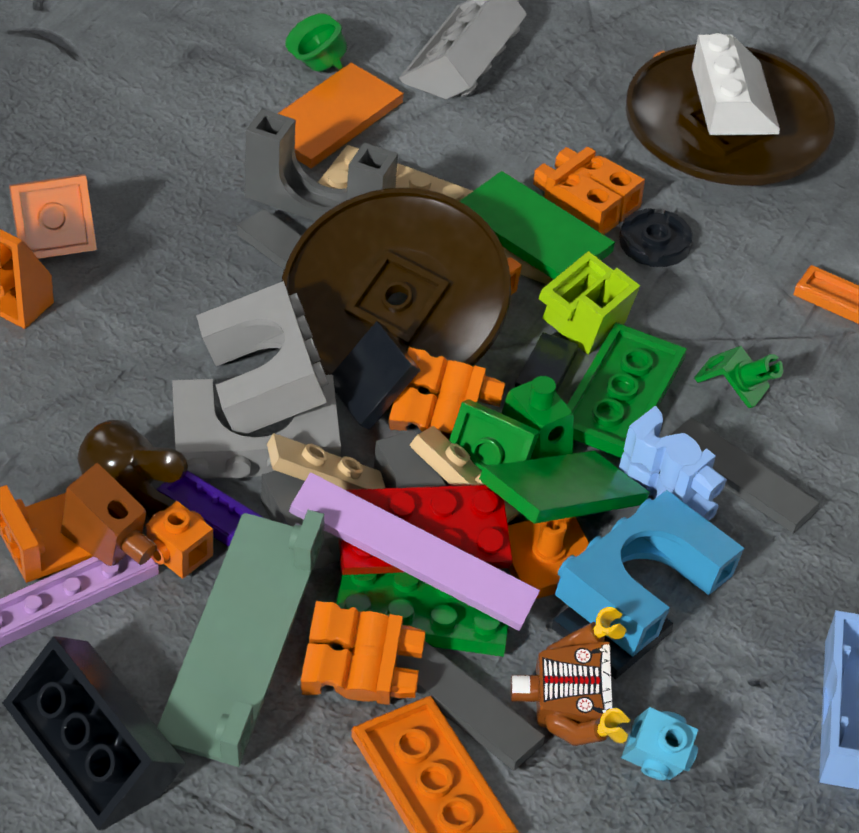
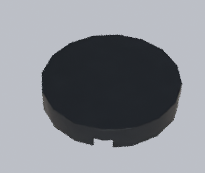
[619,208,692,267]

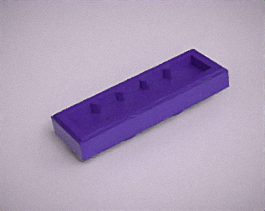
[156,471,266,547]

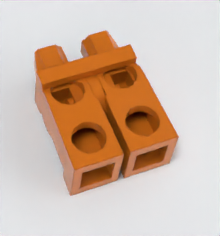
[533,146,645,235]

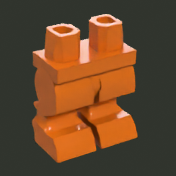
[389,347,505,440]
[301,601,426,705]

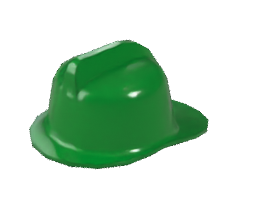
[285,13,348,72]

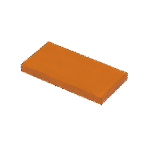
[277,63,403,169]
[351,695,519,833]

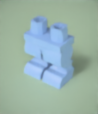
[619,406,726,521]

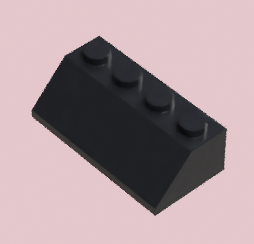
[2,636,186,830]

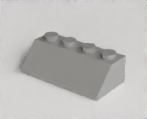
[399,0,527,99]

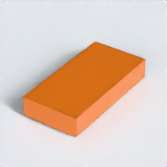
[793,265,859,324]

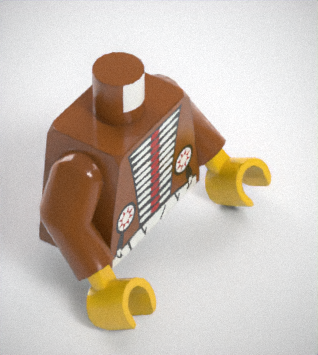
[511,607,630,746]

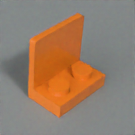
[0,485,94,583]

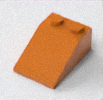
[0,229,54,329]

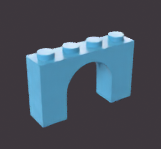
[554,490,744,656]

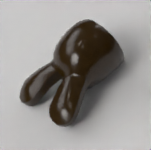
[77,420,188,518]

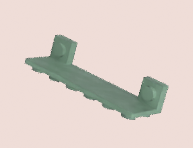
[157,510,324,767]

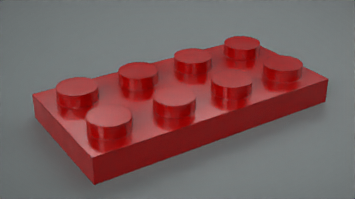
[338,485,513,575]

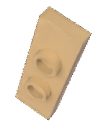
[409,426,519,524]
[267,433,385,490]

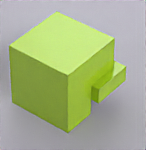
[539,251,640,355]

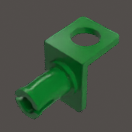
[694,346,783,408]

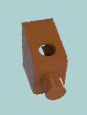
[61,463,157,566]

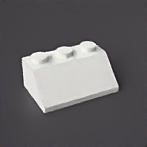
[692,33,780,135]

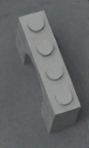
[196,281,329,436]
[172,375,341,479]

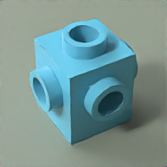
[621,707,698,780]

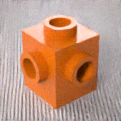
[146,501,213,579]

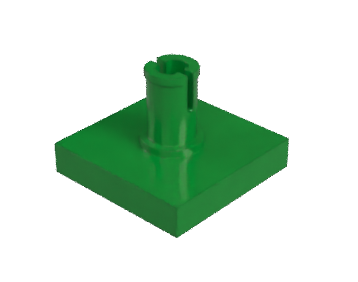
[449,399,540,470]

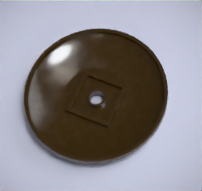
[626,44,835,186]
[282,188,511,393]

